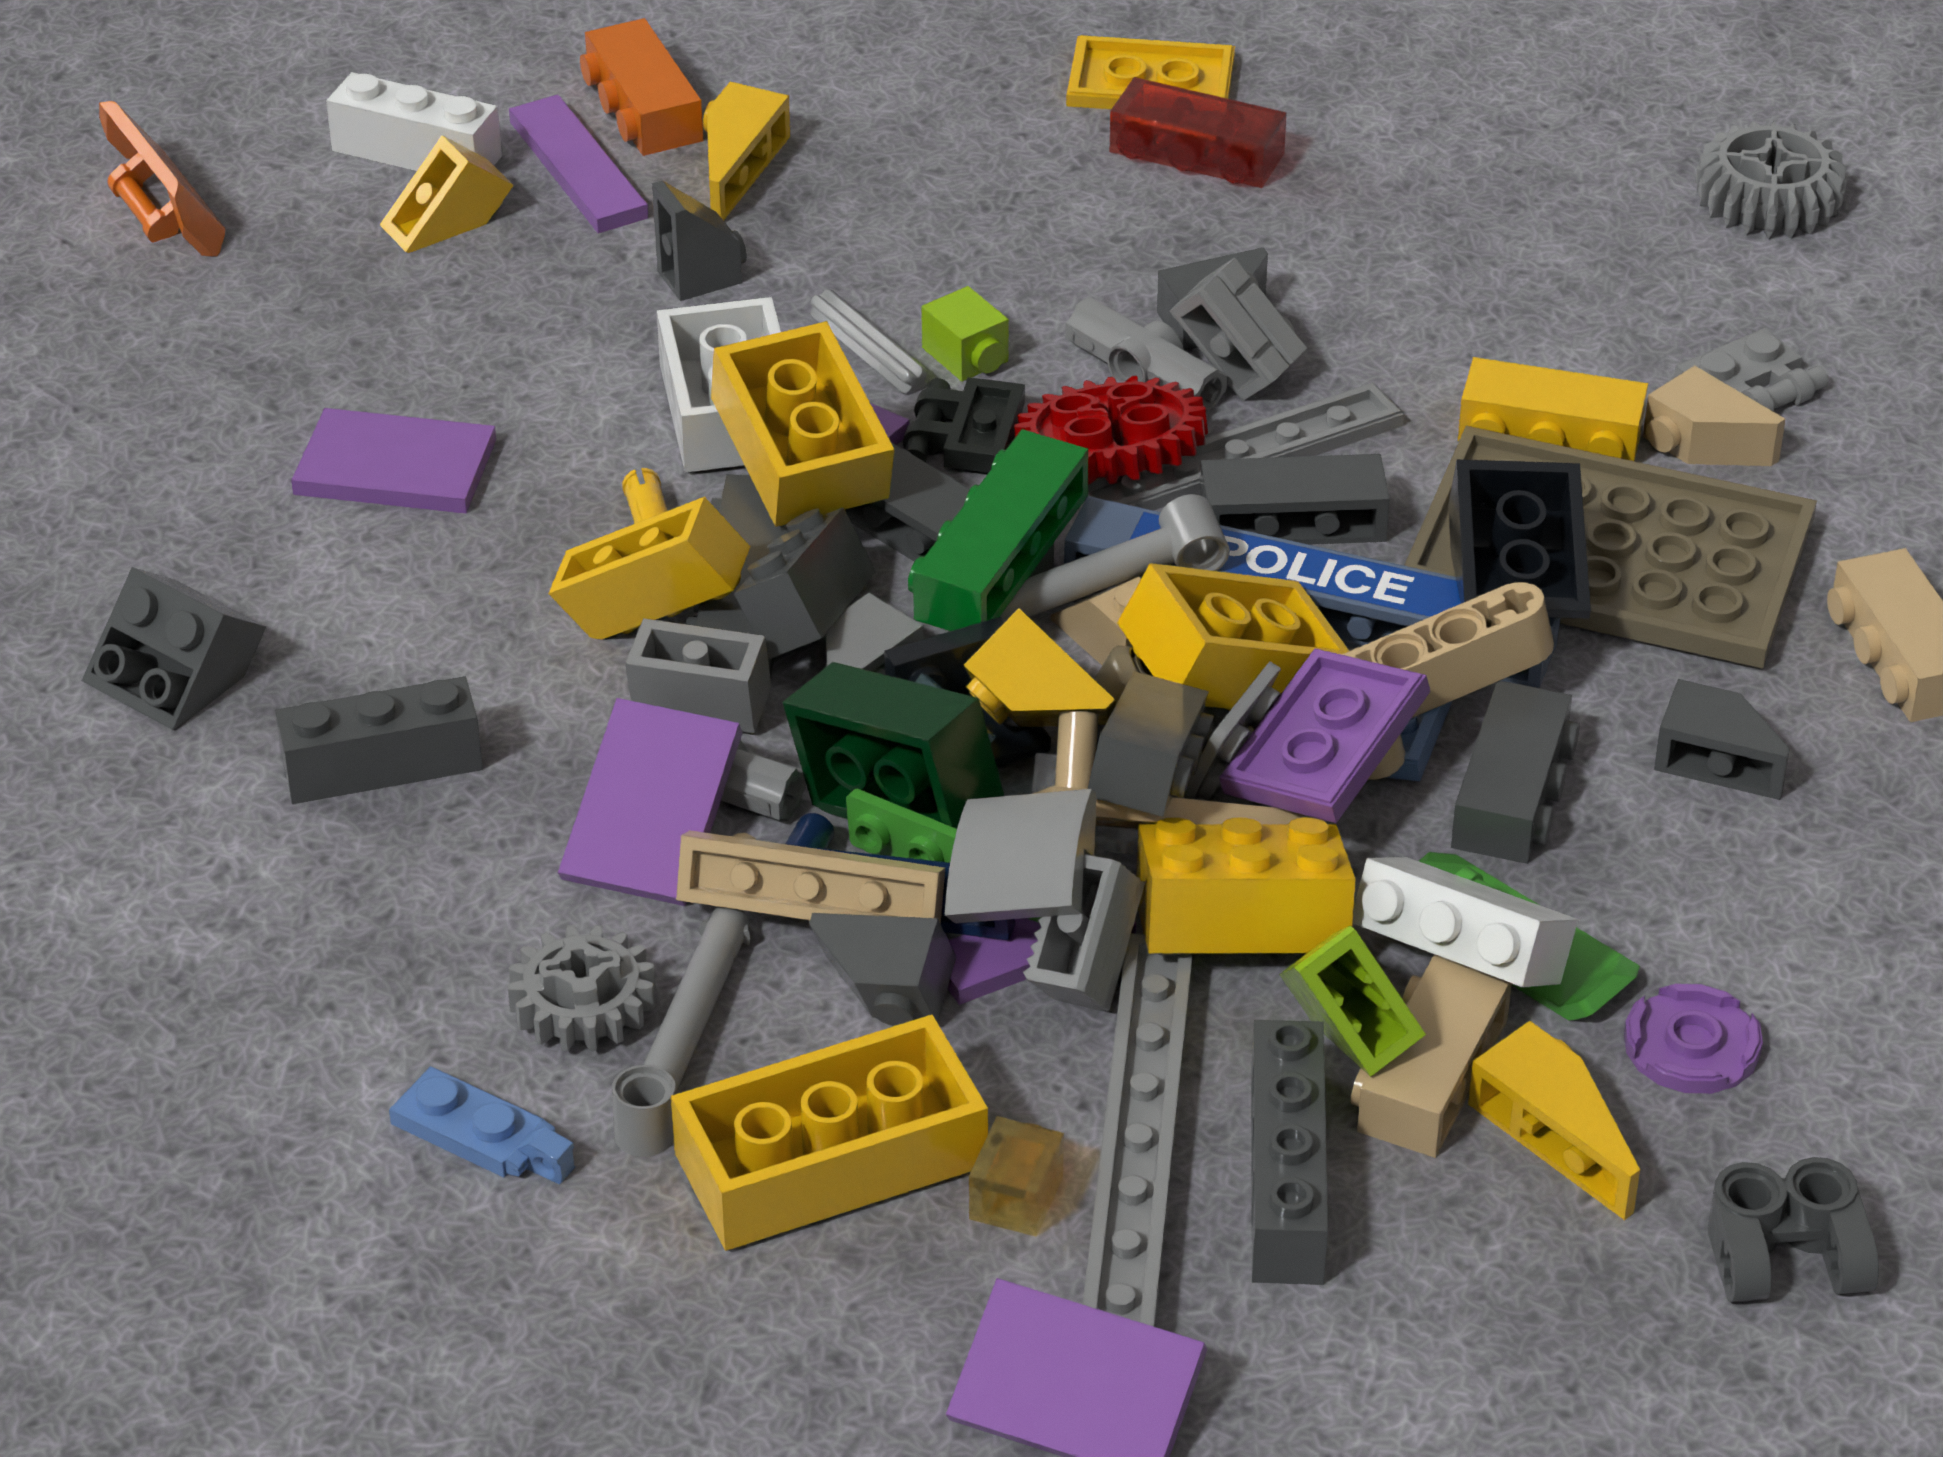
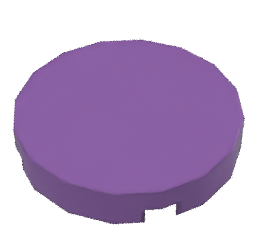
[1624,984,1763,1094]

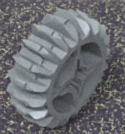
[1695,121,1847,239]

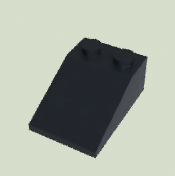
[1448,459,1591,619]

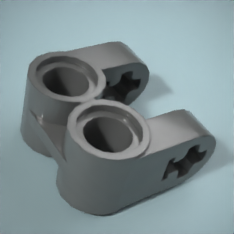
[1708,1157,1879,1302]

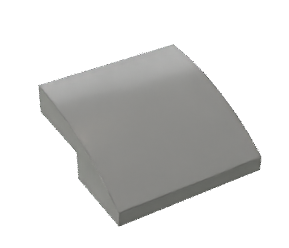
[945,789,1097,923]

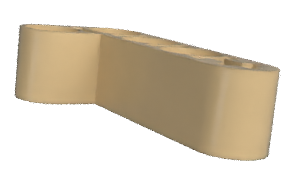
[1342,582,1554,780]

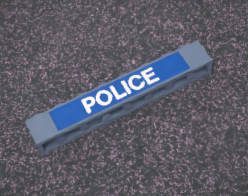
[1064,496,1560,688]

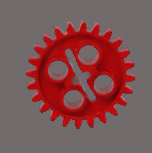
[1014,376,1208,485]

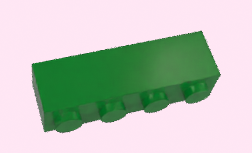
[908,429,1088,631]

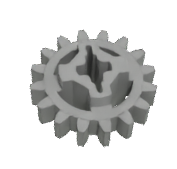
[507,925,656,1051]

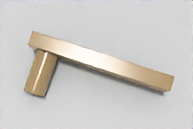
[1033,711,1303,830]
[676,830,945,924]

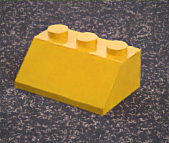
[964,608,1116,727]

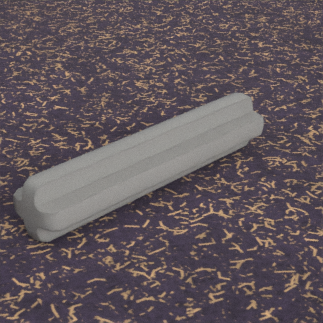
[810,289,928,395]

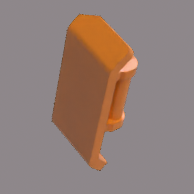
[99,101,225,257]

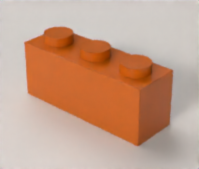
[580,18,703,156]

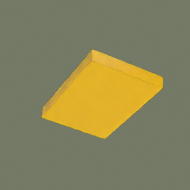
[1066,35,1235,117]

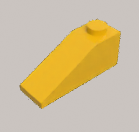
[703,81,790,221]
[1468,1021,1640,1220]

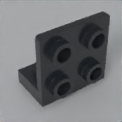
[884,617,1051,767]

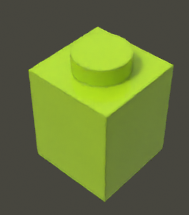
[921,286,1009,381]

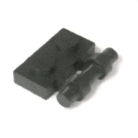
[903,377,1025,473]

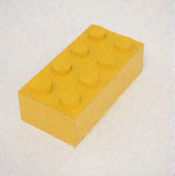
[671,1014,988,1251]

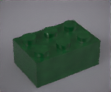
[782,662,1004,829]

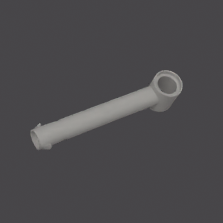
[948,494,1230,632]
[612,907,750,1157]

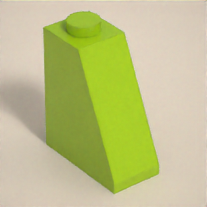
[1279,926,1426,1077]

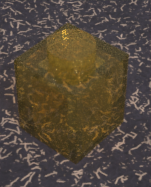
[969,1116,1064,1237]

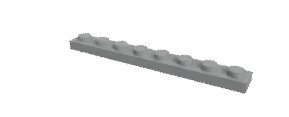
[1083,933,1194,1327]

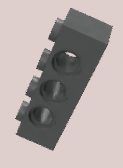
[1251,1020,1328,1285]

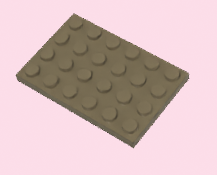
[1404,426,1817,669]

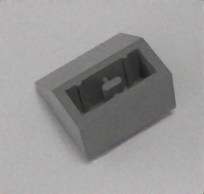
[81,567,266,730]

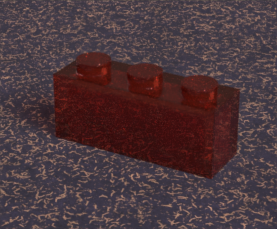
[1109,77,1287,188]

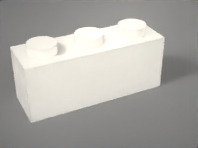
[326,72,502,171]
[1353,857,1579,987]

